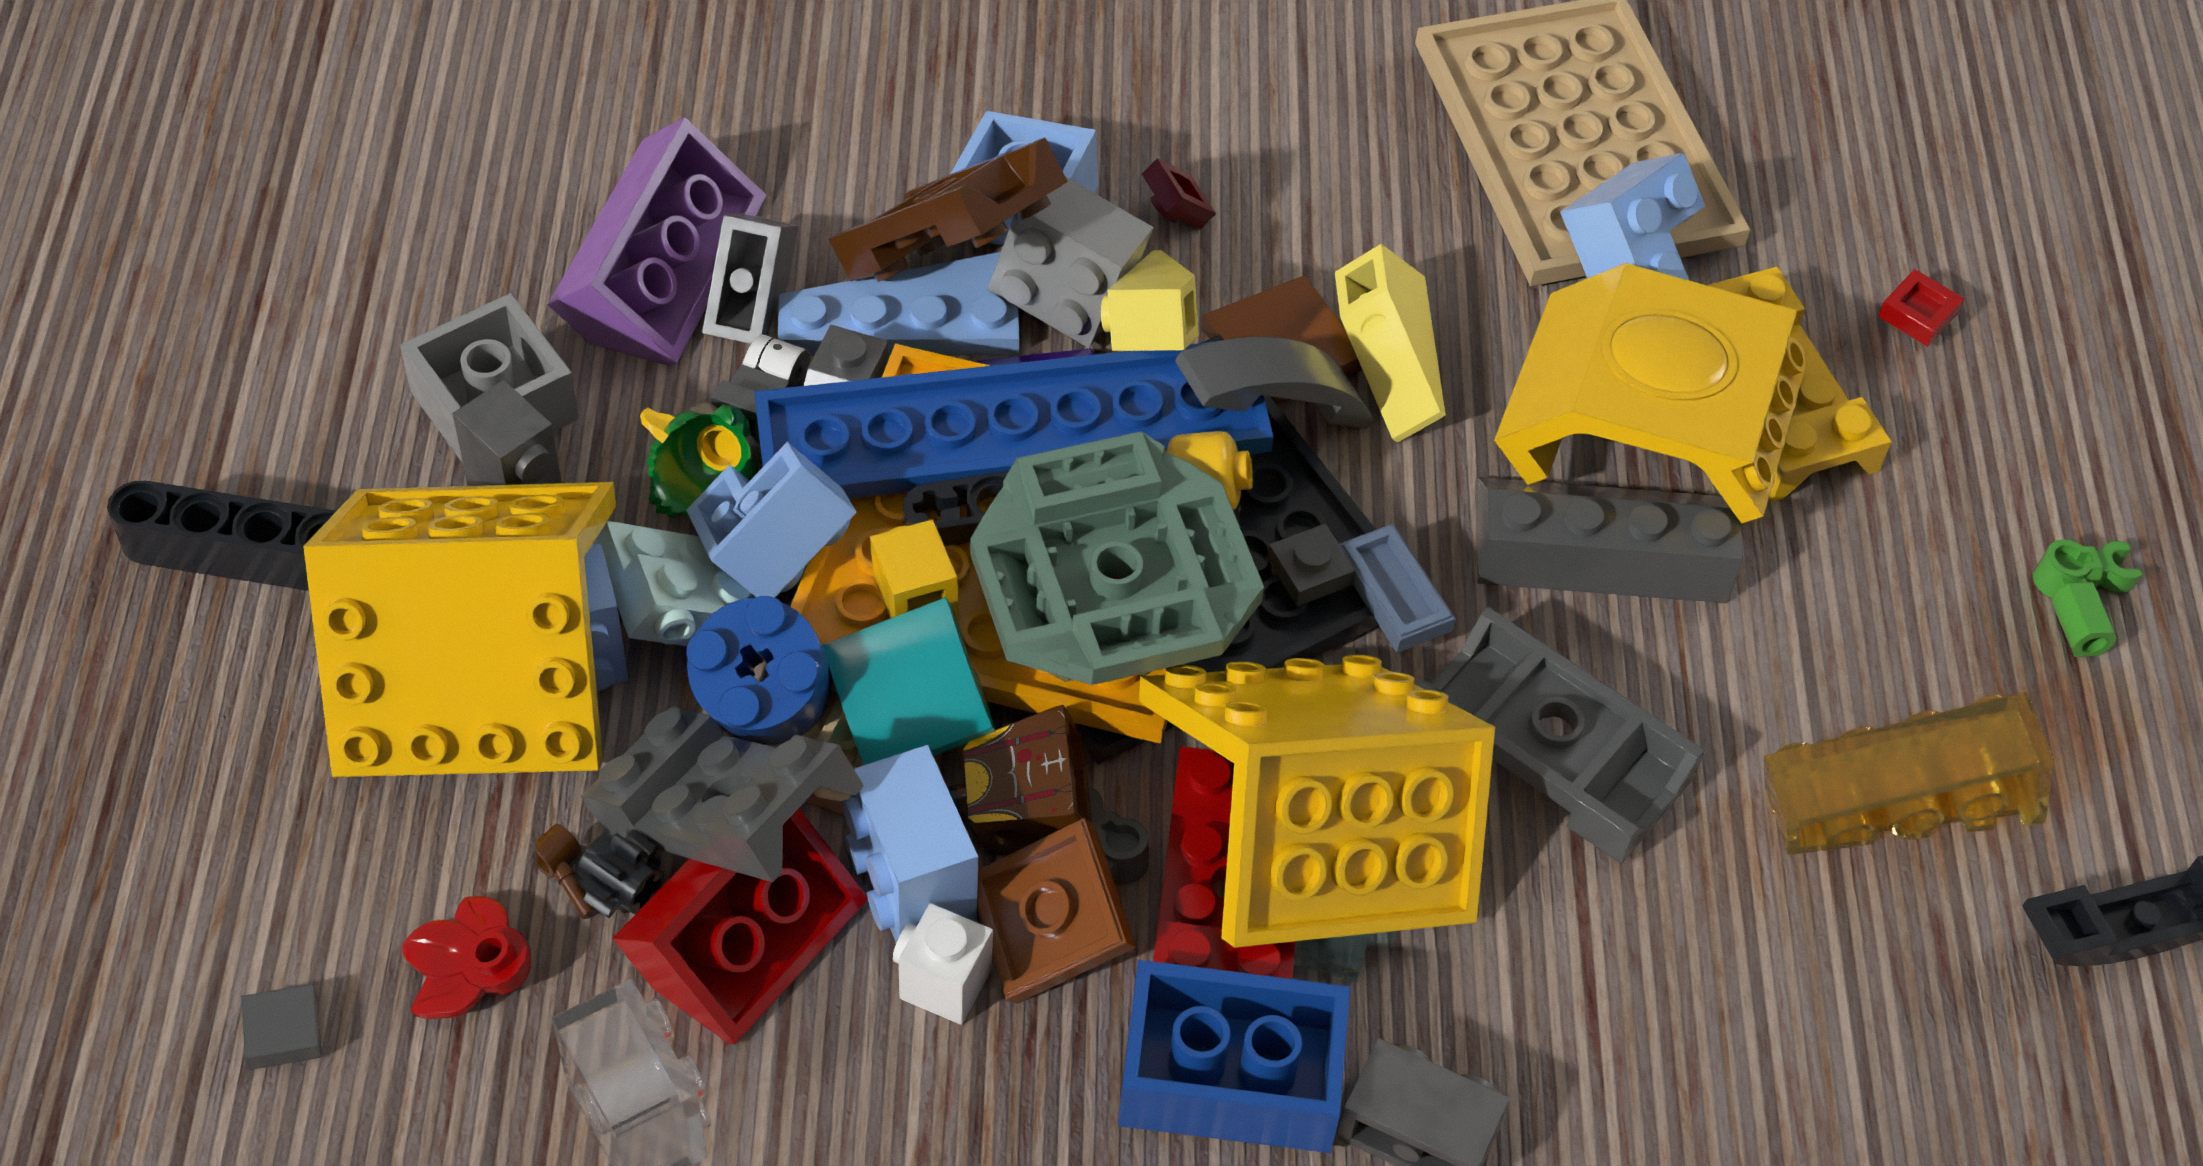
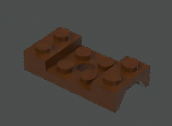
[828,137,1068,282]

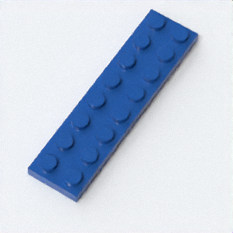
[754,341,1273,499]

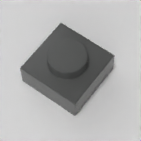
[1267,524,1356,606]

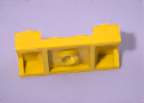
[1707,266,1892,502]

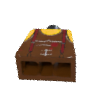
[947,705,1092,855]

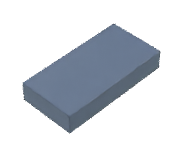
[1339,524,1456,653]

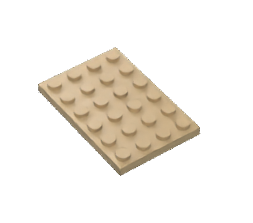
[1415,0,1750,287]

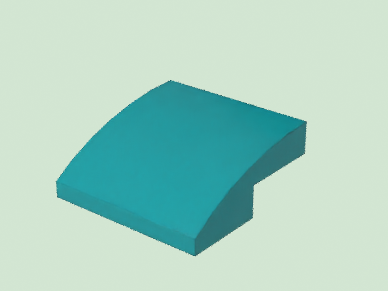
[823,597,995,765]

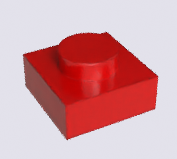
[1878,269,1965,347]

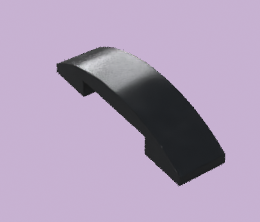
[2022,855,2203,966]

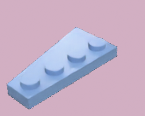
[778,252,1019,355]

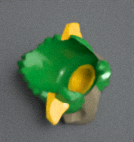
[640,402,763,518]

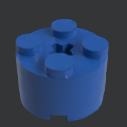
[686,596,833,745]

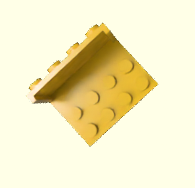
[303,482,616,777]
[1139,655,1495,947]

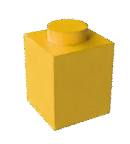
[870,519,960,619]

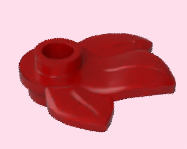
[401,896,531,1019]

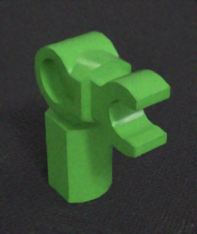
[2033,539,2143,657]

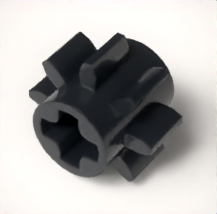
[577,829,664,918]

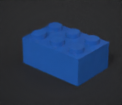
[1118,960,1350,1153]

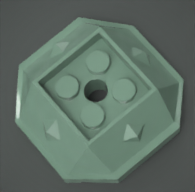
[970,431,1264,685]

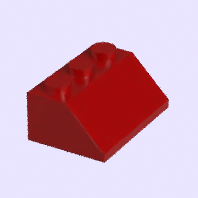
[612,808,868,1045]

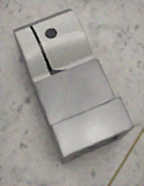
[711,334,810,444]

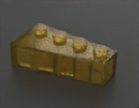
[1764,692,2054,855]

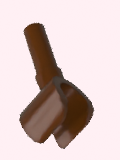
[535,824,597,919]

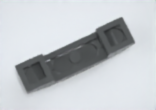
[1175,337,1374,429]

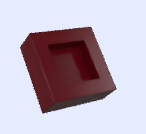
[1141,158,1216,230]

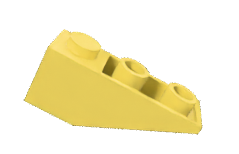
[1335,244,1446,443]
[1101,250,1199,351]

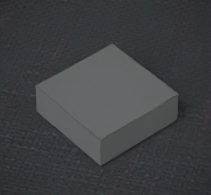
[241,984,322,1070]

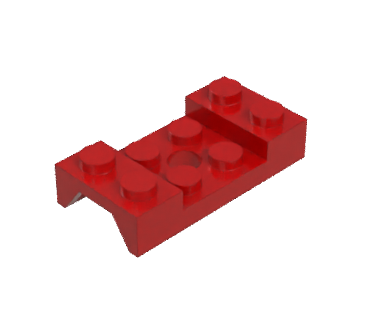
[1153,746,1296,979]

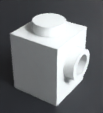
[893,903,993,1025]

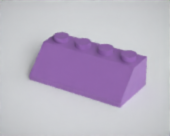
[547,117,767,366]

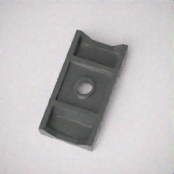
[1416,607,1705,864]
[581,706,864,882]

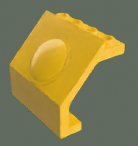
[1494,263,1806,524]

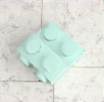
[595,521,754,646]

